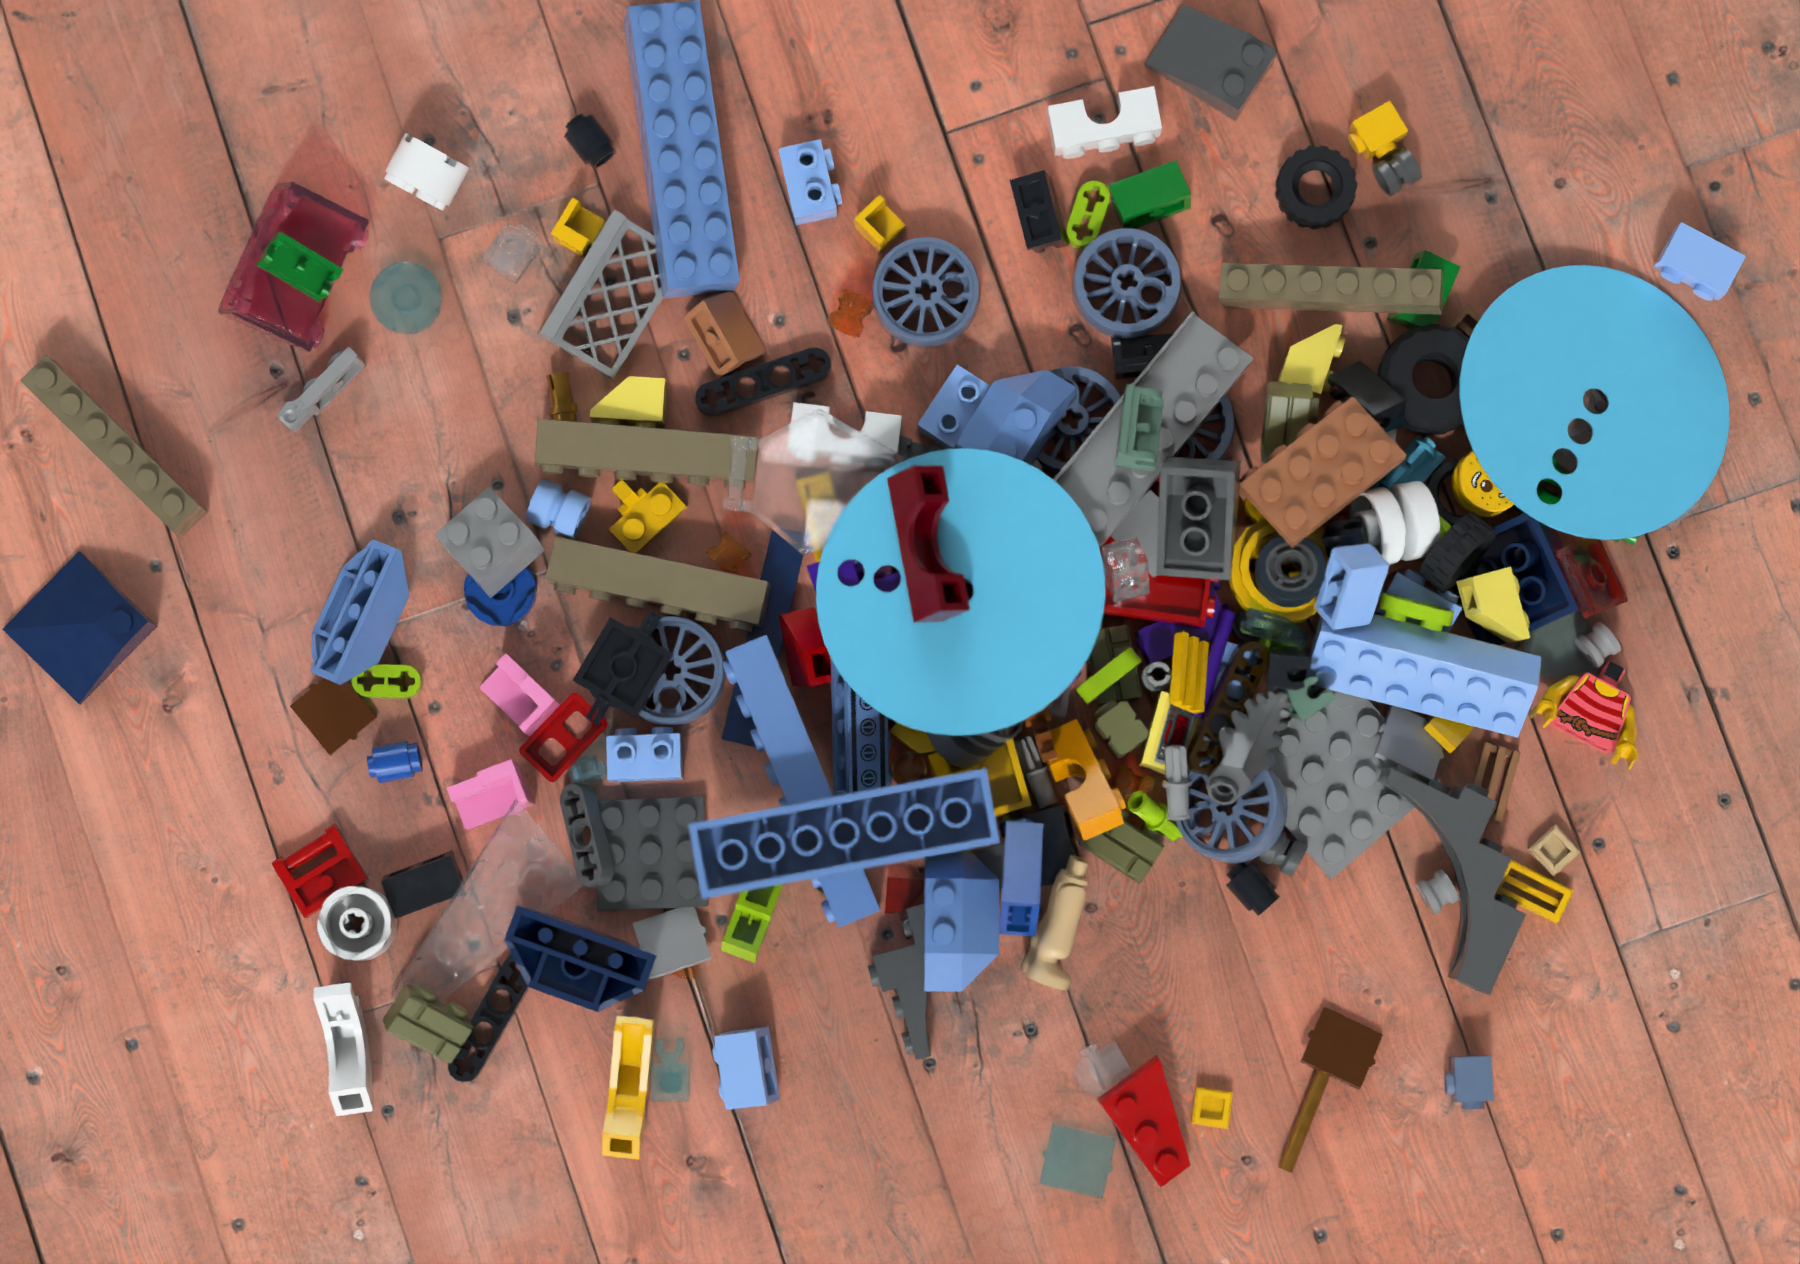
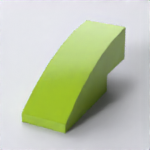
[721,883,785,963]

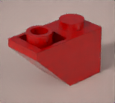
[778,607,831,687]

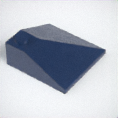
[1452,513,1581,646]
[2,551,157,705]

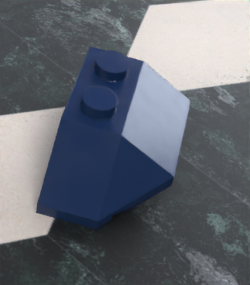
[504,905,657,1012]

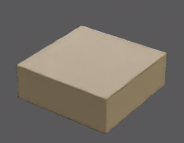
[1527,825,1581,877]

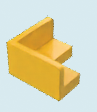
[980,738,1032,818]

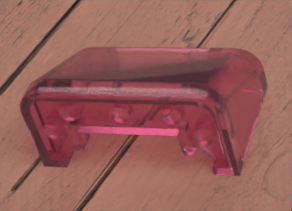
[218,182,370,352]

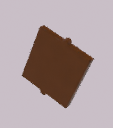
[290,678,377,756]
[1300,1007,1383,1090]

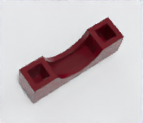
[887,465,970,623]

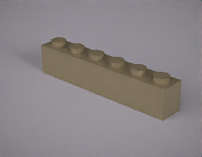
[1219,263,1444,315]
[20,355,207,537]
[534,419,757,489]
[545,536,772,632]

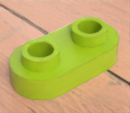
[1379,593,1454,631]

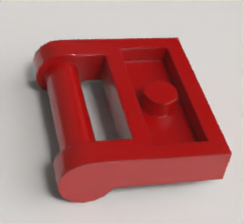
[272,823,369,918]

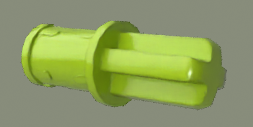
[1127,791,1183,841]

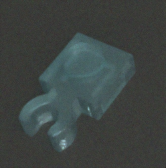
[568,756,607,784]
[651,1038,690,1102]

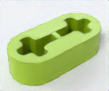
[1066,181,1110,250]
[1076,647,1142,704]
[351,664,423,699]

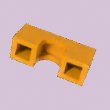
[1046,719,1126,841]

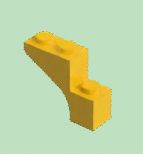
[602,1016,654,1159]

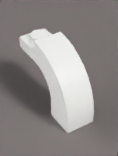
[314,982,373,1116]

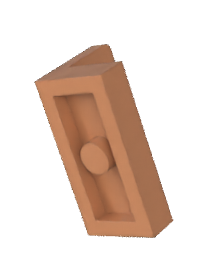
[683,292,766,379]

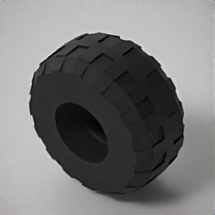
[1377,324,1470,435]

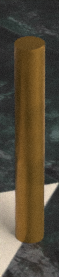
[1278,1070,1330,1173]

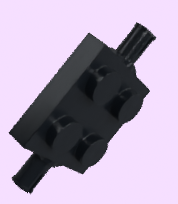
[573,610,674,725]

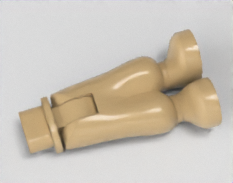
[1020,855,1089,990]

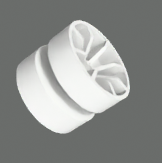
[1349,481,1440,564]

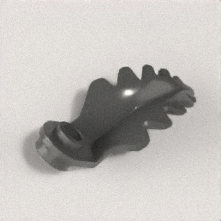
[1206,689,1291,805]

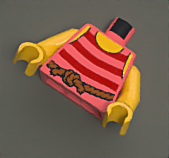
[1529,661,1638,770]

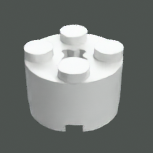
[384,133,470,211]
[317,886,398,961]

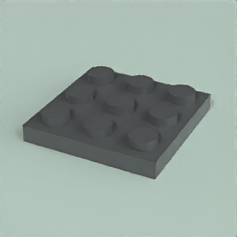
[596,796,708,911]

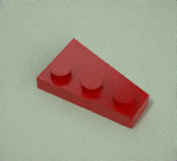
[1097,1055,1191,1187]

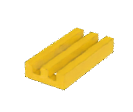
[1169,631,1209,714]
[1496,860,1574,924]

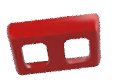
[519,693,608,782]

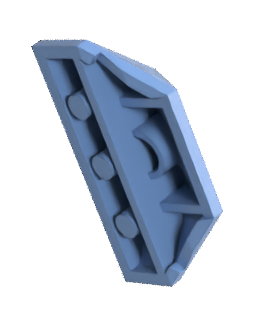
[956,370,1078,466]
[311,539,409,685]
[924,849,999,992]

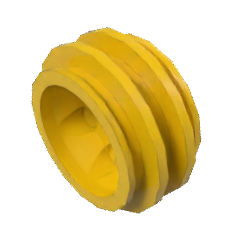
[1229,517,1329,626]

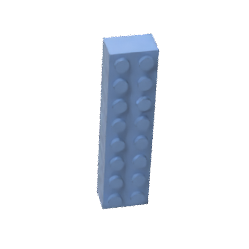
[623,0,740,298]
[722,635,880,928]
[688,769,1000,899]

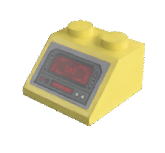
[1138,691,1201,775]

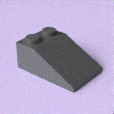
[1145,4,1277,121]
[1156,457,1240,580]

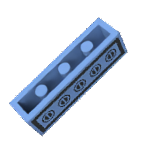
[831,659,892,797]

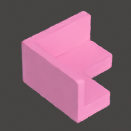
[480,653,560,737]
[447,759,535,830]

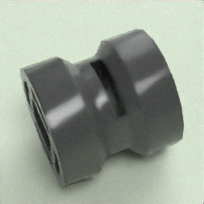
[1372,147,1422,197]
[1258,831,1308,877]

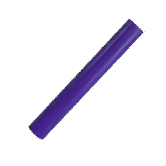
[1190,610,1235,719]

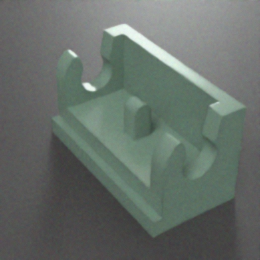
[1115,384,1164,471]
[1274,673,1336,722]

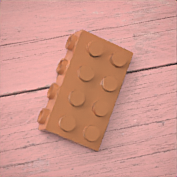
[1239,396,1406,548]

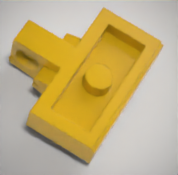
[609,480,687,554]

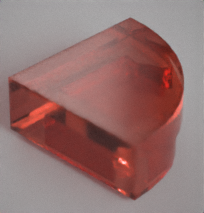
[885,877,924,914]

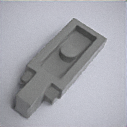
[277,346,366,433]

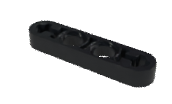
[695,347,831,417]
[448,954,529,1082]

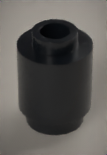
[564,114,616,169]
[1226,861,1280,916]

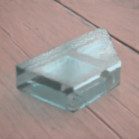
[1239,608,1308,648]

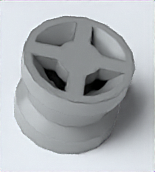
[1575,622,1621,668]
[1415,869,1460,915]

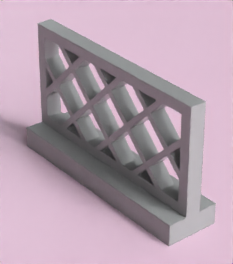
[538,209,662,379]

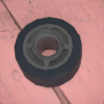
[1255,535,1326,607]

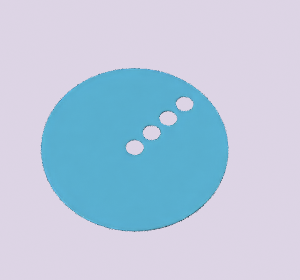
[1459,265,1730,540]
[816,448,1105,736]

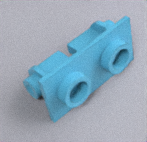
[1371,436,1446,489]

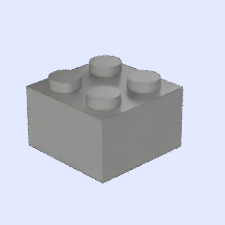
[434,487,545,598]

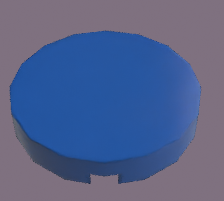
[464,567,537,627]

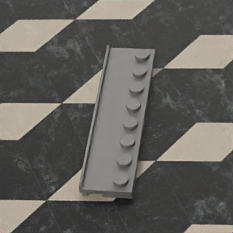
[1053,311,1253,549]

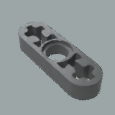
[560,784,614,887]

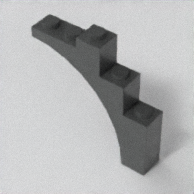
[1377,764,1526,995]
[868,843,1004,1060]

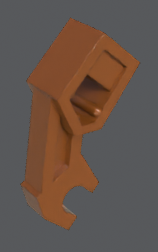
[1024,705,1058,763]

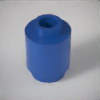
[367,741,423,783]

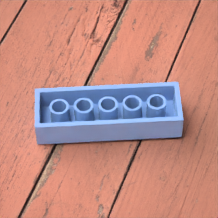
[1304,614,1541,738]

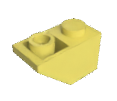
[1278,324,1346,398]
[590,376,668,428]
[1456,567,1530,643]

